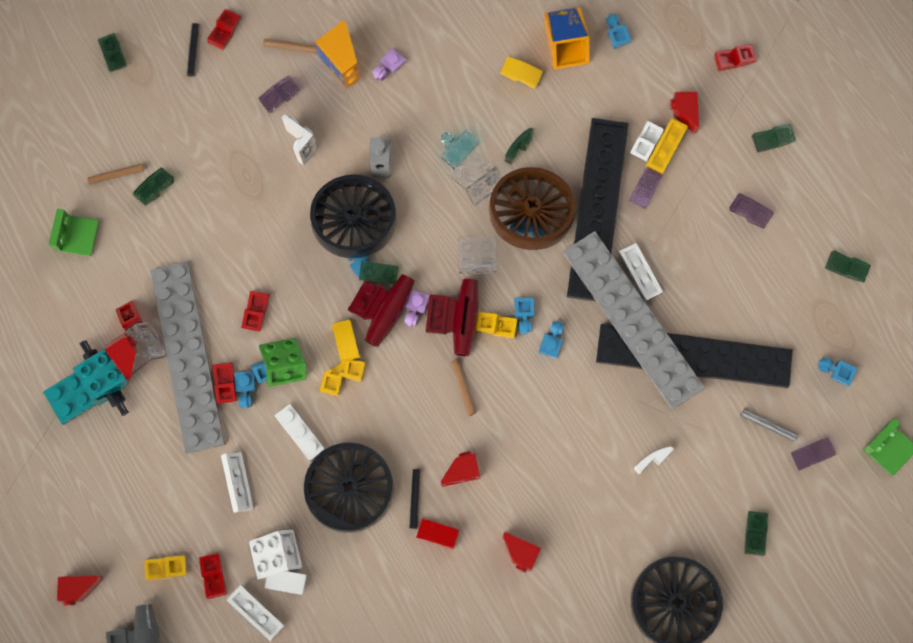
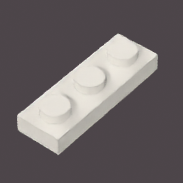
[619,243,663,302]
[274,404,325,462]
[221,452,254,513]
[227,585,285,641]

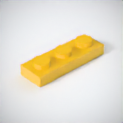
[646,118,688,175]

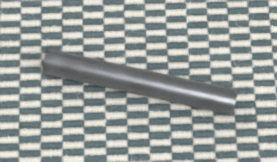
[741,409,798,442]

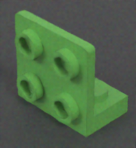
[48,209,99,256]
[259,338,306,387]
[863,418,913,476]

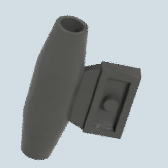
[106,604,160,643]

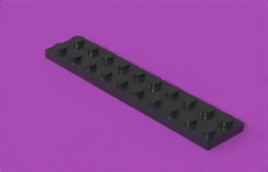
[567,118,629,302]
[596,324,793,389]

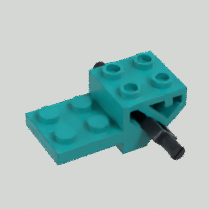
[43,340,129,425]

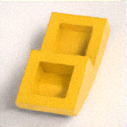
[500,57,543,89]
[476,312,519,339]
[331,319,360,362]
[144,555,186,581]

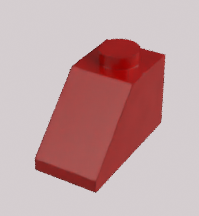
[670,92,699,133]
[105,332,137,381]
[441,451,480,487]
[503,532,541,573]
[57,576,103,606]

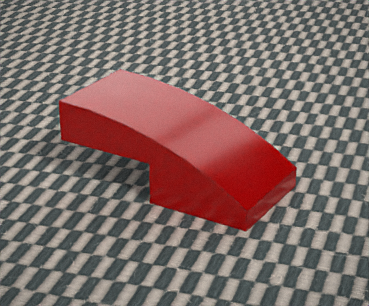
[207,9,241,50]
[713,44,757,71]
[241,291,270,332]
[212,362,237,404]
[199,553,227,600]

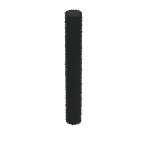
[187,23,199,77]
[409,469,420,529]

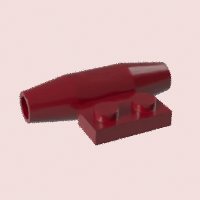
[348,274,415,348]
[425,278,479,357]

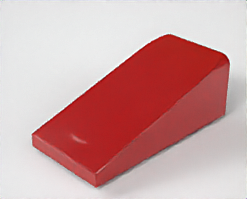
[416,518,460,550]

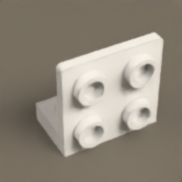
[282,114,317,165]
[249,530,302,580]

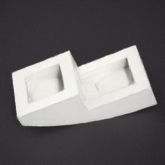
[630,121,664,162]
[634,446,674,474]
[264,571,307,595]

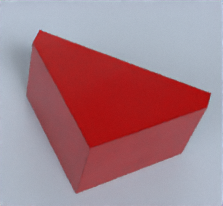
[115,301,146,335]

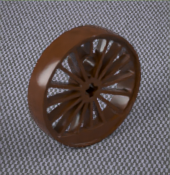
[489,167,575,250]

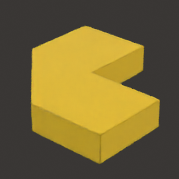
[319,359,366,396]

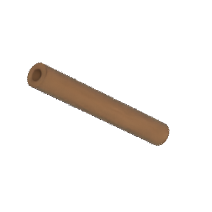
[263,39,318,54]
[87,164,144,185]
[451,359,476,416]

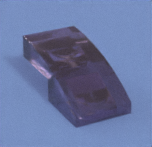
[258,75,301,113]
[629,167,663,209]
[729,193,774,229]
[791,437,837,471]

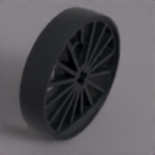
[310,175,396,259]
[304,443,394,533]
[630,556,723,643]

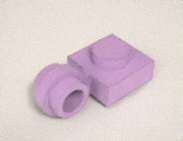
[372,48,406,81]
[404,290,430,327]

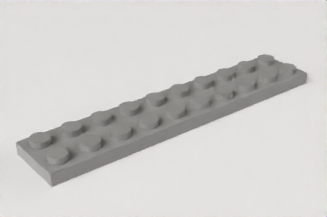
[563,231,705,410]
[150,262,225,454]

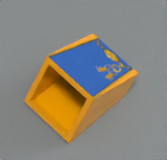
[544,7,589,70]
[315,20,360,88]

